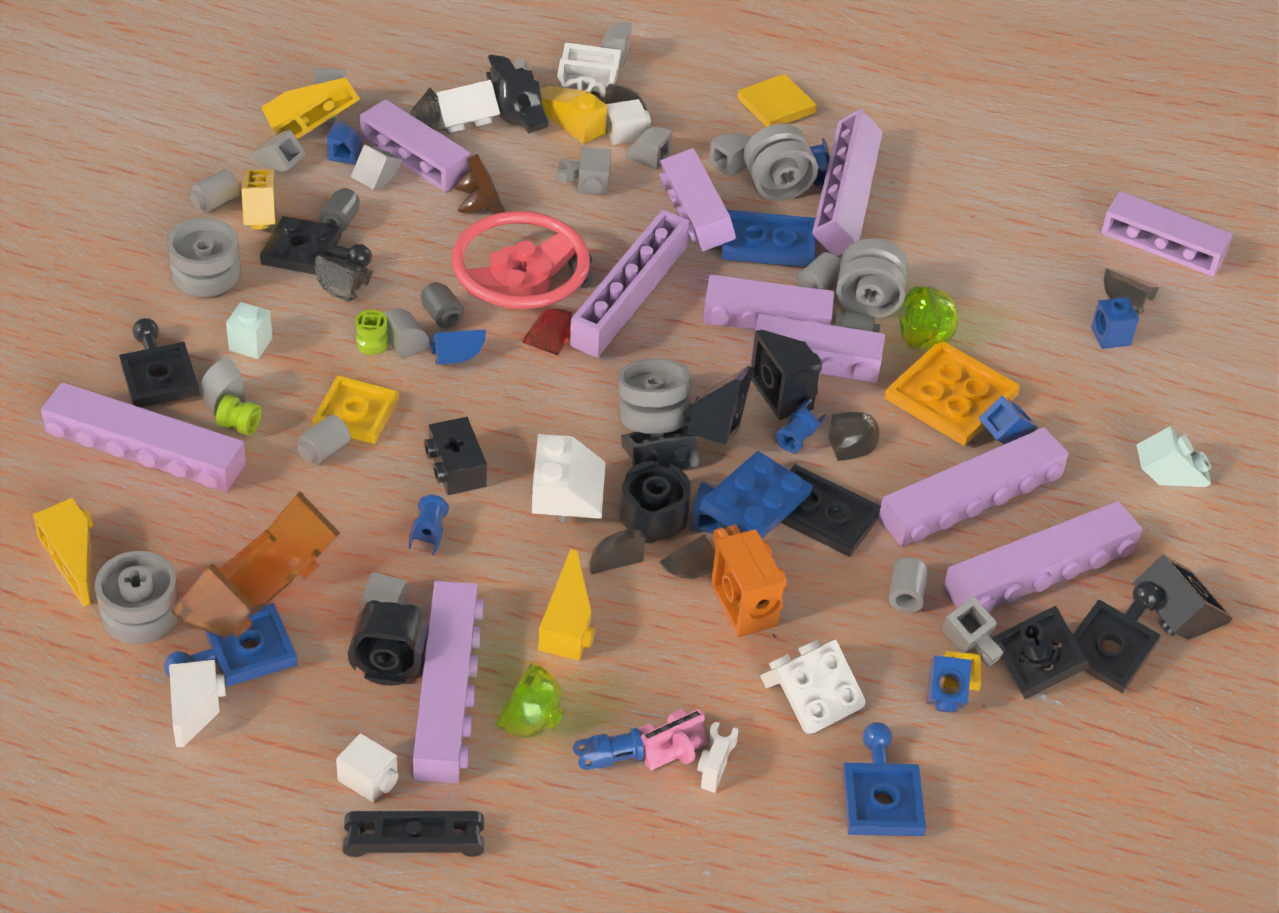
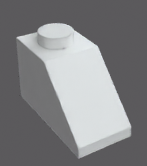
[169,660,226,747]

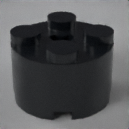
[620,461,691,544]
[348,600,428,686]

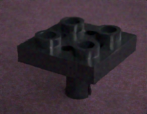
[992,605,1090,699]

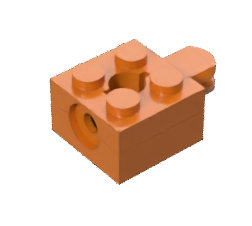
[711,524,787,637]

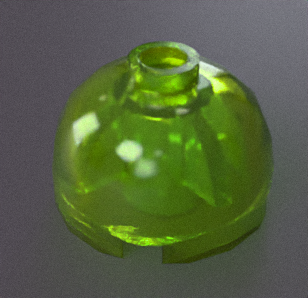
[900,286,960,349]
[495,662,565,739]

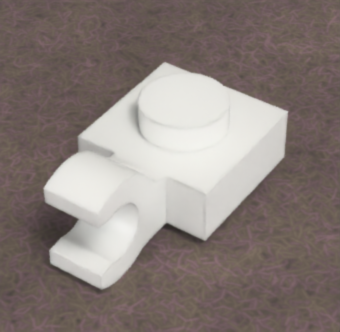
[697,722,738,793]

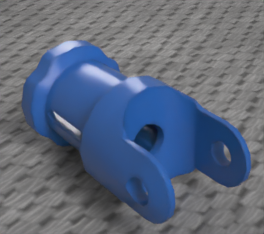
[809,138,830,186]
[775,398,827,453]
[408,494,449,556]
[573,727,644,770]

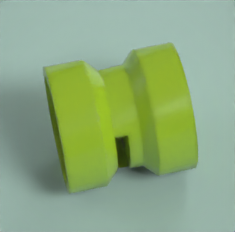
[355,310,388,355]
[216,394,262,436]

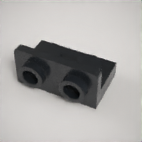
[621,425,699,470]

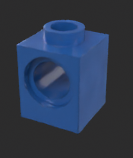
[1091,297,1139,349]
[979,395,1038,444]
[926,655,972,713]

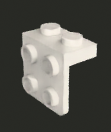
[760,639,866,734]

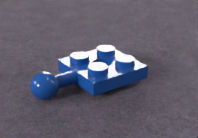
[164,603,298,687]
[842,722,926,836]

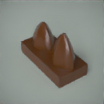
[455,154,505,214]

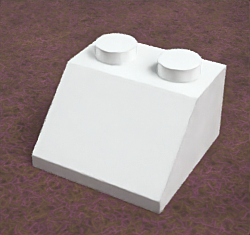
[421,80,500,134]
[532,434,606,518]

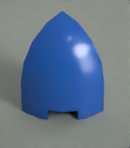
[327,120,363,165]
[430,329,486,365]
[691,481,727,534]

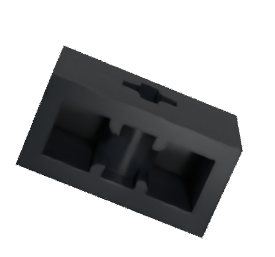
[424,416,487,495]

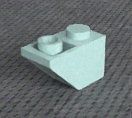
[1136,426,1211,487]

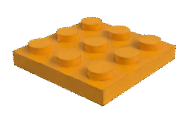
[884,339,1021,446]

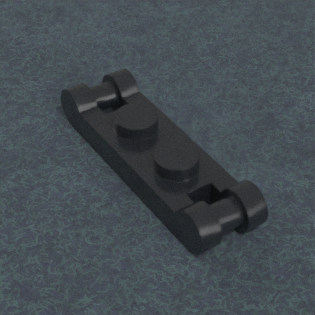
[343,811,484,857]

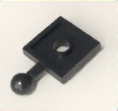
[260,216,372,276]
[119,318,200,408]
[1073,581,1161,694]

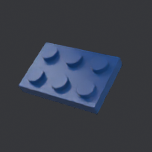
[721,210,816,267]
[699,451,813,539]

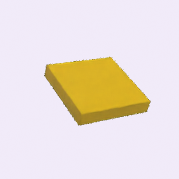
[737,73,817,127]
[312,375,399,444]

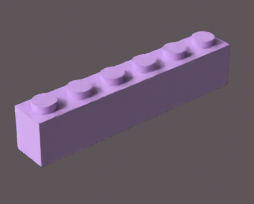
[812,109,882,256]
[570,209,690,358]
[41,382,246,492]
[878,427,1069,547]
[943,501,1143,612]
[413,581,484,783]

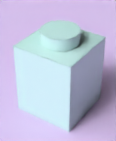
[226,302,273,359]

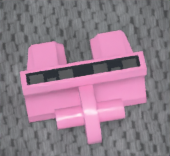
[638,709,708,770]

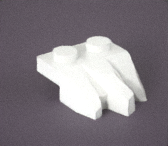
[557,43,621,97]

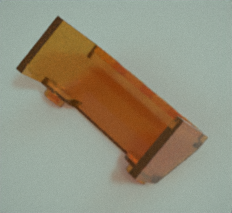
[171,491,340,638]

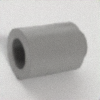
[190,169,240,212]
[797,252,841,290]
[297,415,351,465]
[888,557,928,613]

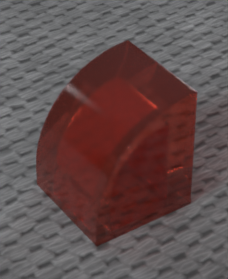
[523,308,572,356]

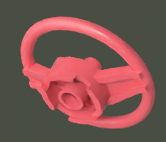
[451,211,590,309]

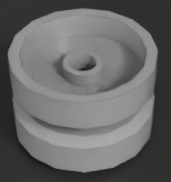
[743,123,818,201]
[168,218,241,297]
[836,238,909,318]
[618,359,691,434]
[94,551,181,644]

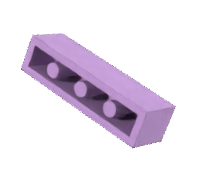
[360,99,471,192]
[659,148,736,252]
[1101,191,1233,277]
[703,275,834,330]
[751,314,885,383]

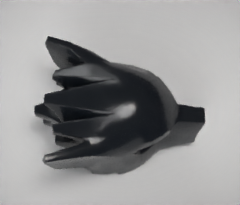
[486,54,549,133]

